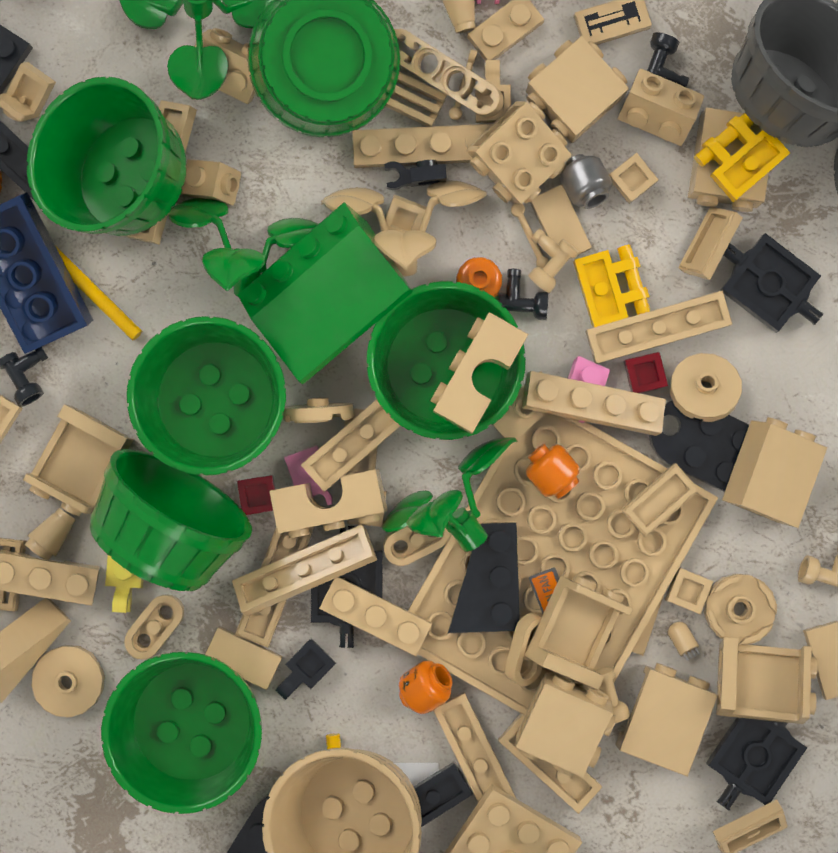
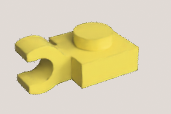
[105,555,144,613]

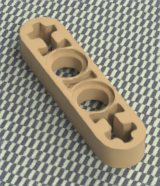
[394,29,503,118]

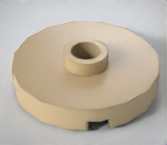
[670,353,742,422]
[283,398,354,423]
[704,574,777,645]
[31,645,105,717]

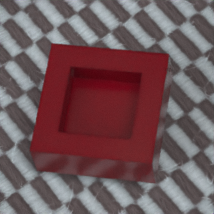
[623,352,668,393]
[237,475,276,515]

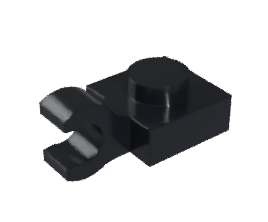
[384,160,447,190]
[275,638,336,700]

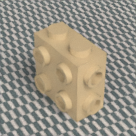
[526,36,629,143]
[466,101,572,204]
[515,672,616,777]

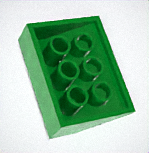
[238,202,413,384]

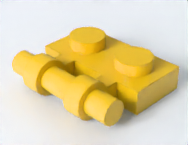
[694,113,790,203]
[573,244,650,328]

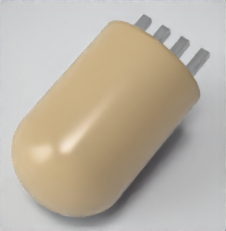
[668,622,700,660]

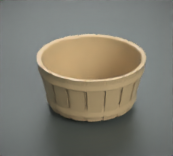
[262,748,422,853]

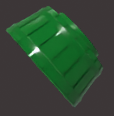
[247,0,400,137]
[27,77,187,236]
[367,281,526,440]
[127,316,286,475]
[90,449,252,591]
[101,652,262,814]

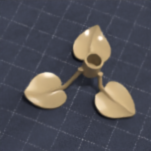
[321,180,487,276]

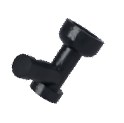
[647,32,689,87]
[498,268,549,320]
[0,347,48,407]

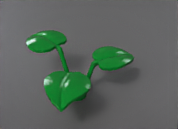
[119,0,272,100]
[168,198,318,297]
[381,437,518,552]

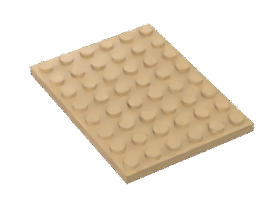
[408,413,718,716]

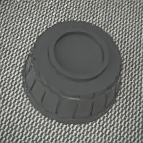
[731,0,838,147]

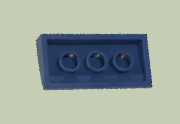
[0,192,93,354]

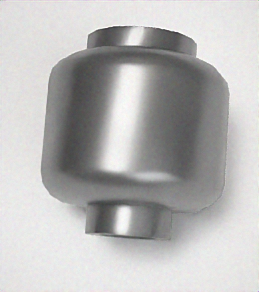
[560,154,613,209]

